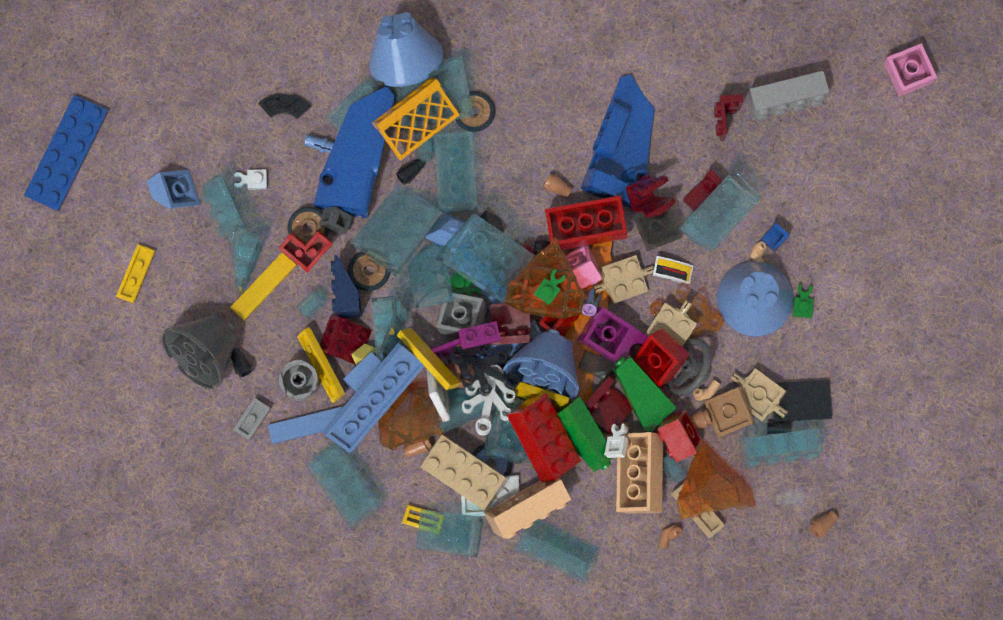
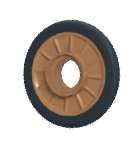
[454,92,495,132]
[287,207,329,243]
[348,250,390,291]

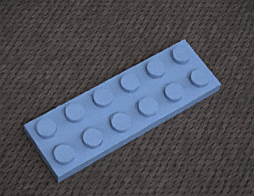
[322,342,425,453]

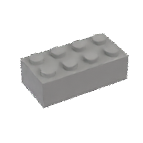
[746,71,829,121]

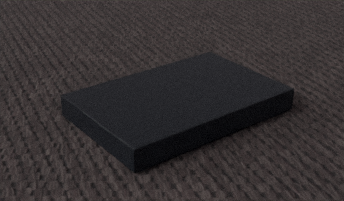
[773,380,832,422]

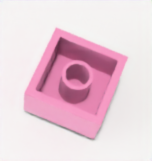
[884,43,937,97]

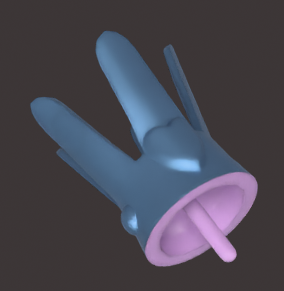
[581,288,601,316]

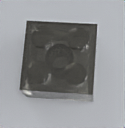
[633,208,683,252]

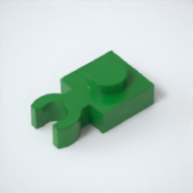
[534,269,566,305]
[446,270,481,296]
[792,284,814,319]

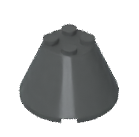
[161,313,236,389]

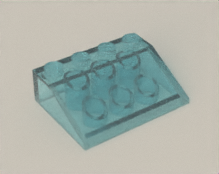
[391,56,474,130]
[351,185,443,277]
[436,213,534,303]
[371,296,409,362]

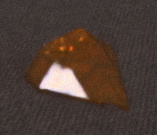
[505,237,585,319]
[378,380,444,451]
[677,438,755,520]

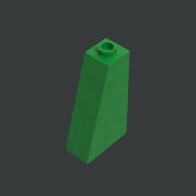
[613,356,676,433]
[556,397,612,472]

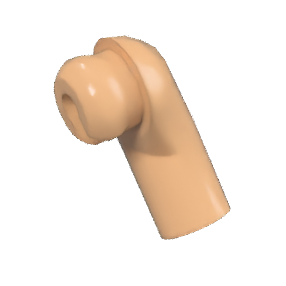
[750,241,767,262]
[693,380,721,401]

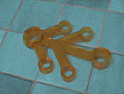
[650,289,723,338]

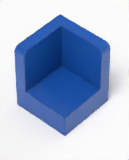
[761,222,790,252]

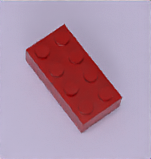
[545,196,628,252]
[506,393,581,482]

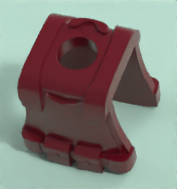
[626,174,675,218]

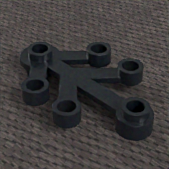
[449,344,520,396]

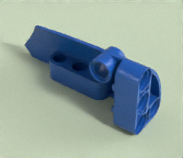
[580,74,654,208]
[313,86,395,218]

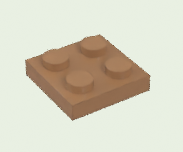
[704,387,755,437]

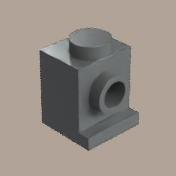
[319,207,353,235]

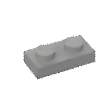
[233,398,271,441]

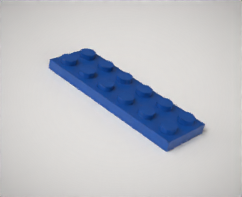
[24,95,109,212]

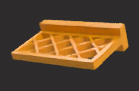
[372,77,459,161]

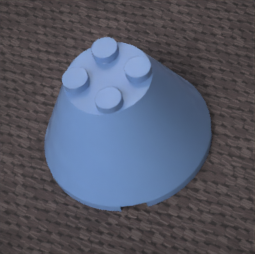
[369,12,444,87]
[717,261,793,337]
[503,330,579,402]

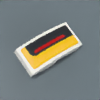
[653,256,693,285]

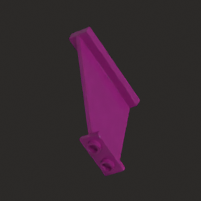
[410,321,501,368]

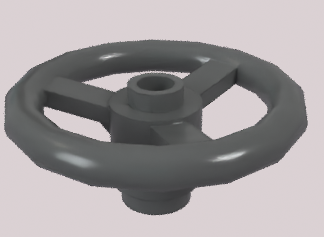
[667,338,711,396]

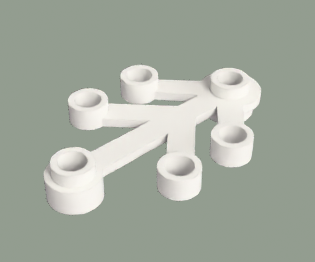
[462,365,515,435]

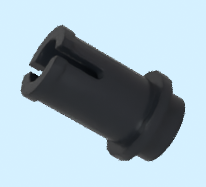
[767,421,791,436]

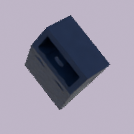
[331,255,361,318]

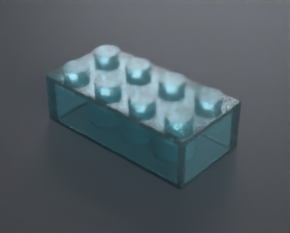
[434,132,477,214]
[739,428,823,468]
[306,443,383,530]

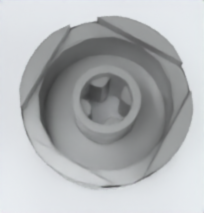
[279,360,320,402]

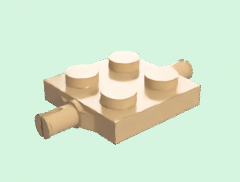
[593,255,654,304]
[645,300,698,347]
[731,368,788,423]

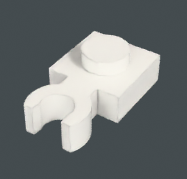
[234,169,267,190]
[604,424,628,458]

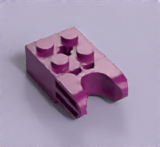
[577,307,648,363]

